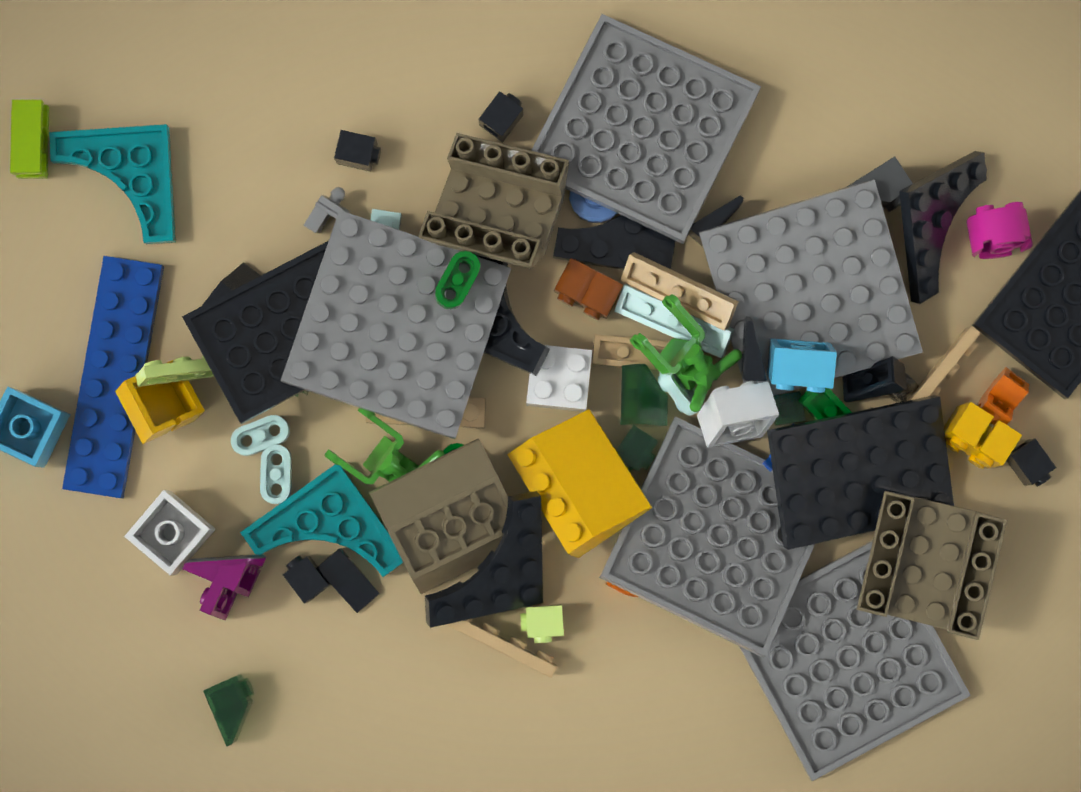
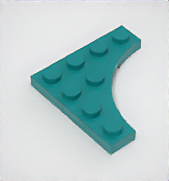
[49,124,176,245]
[240,464,403,577]

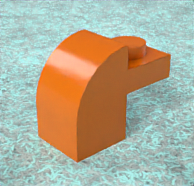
[977,367,1030,425]

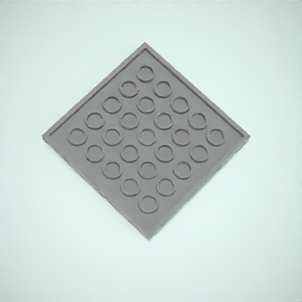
[531,14,761,244]
[699,179,923,396]
[281,210,511,439]
[599,416,815,658]
[739,540,971,781]

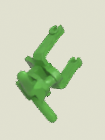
[630,294,742,412]
[324,408,445,484]

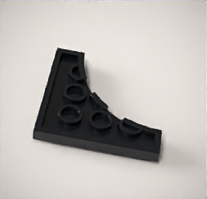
[899,151,987,304]
[553,215,676,270]
[476,255,550,376]
[425,491,543,628]

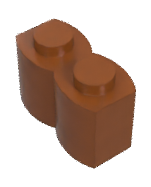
[554,258,623,320]

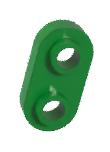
[435,251,480,310]

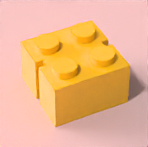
[115,359,205,444]
[944,402,1022,469]

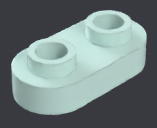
[658,371,698,416]
[231,415,290,456]
[260,444,292,504]

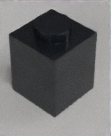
[478,91,523,143]
[334,130,381,172]
[1006,438,1057,487]
[283,555,331,604]

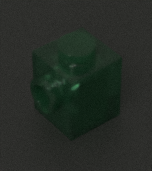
[616,425,658,472]

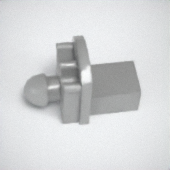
[304,187,350,233]

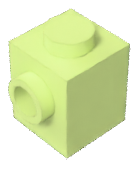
[520,604,564,643]

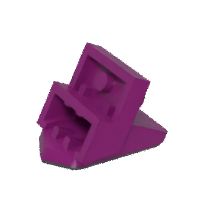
[183,555,266,620]

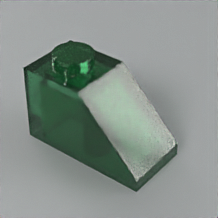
[620,364,668,427]
[203,674,254,747]

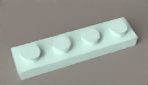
[614,284,735,358]

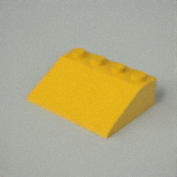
[507,409,653,558]

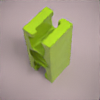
[10,100,49,179]

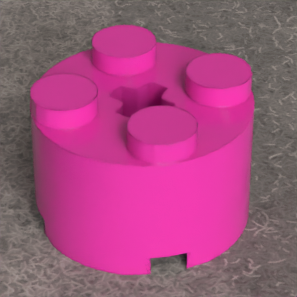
[966,202,1033,259]

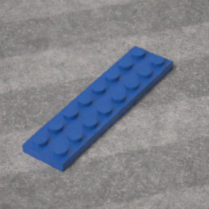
[62,256,164,499]

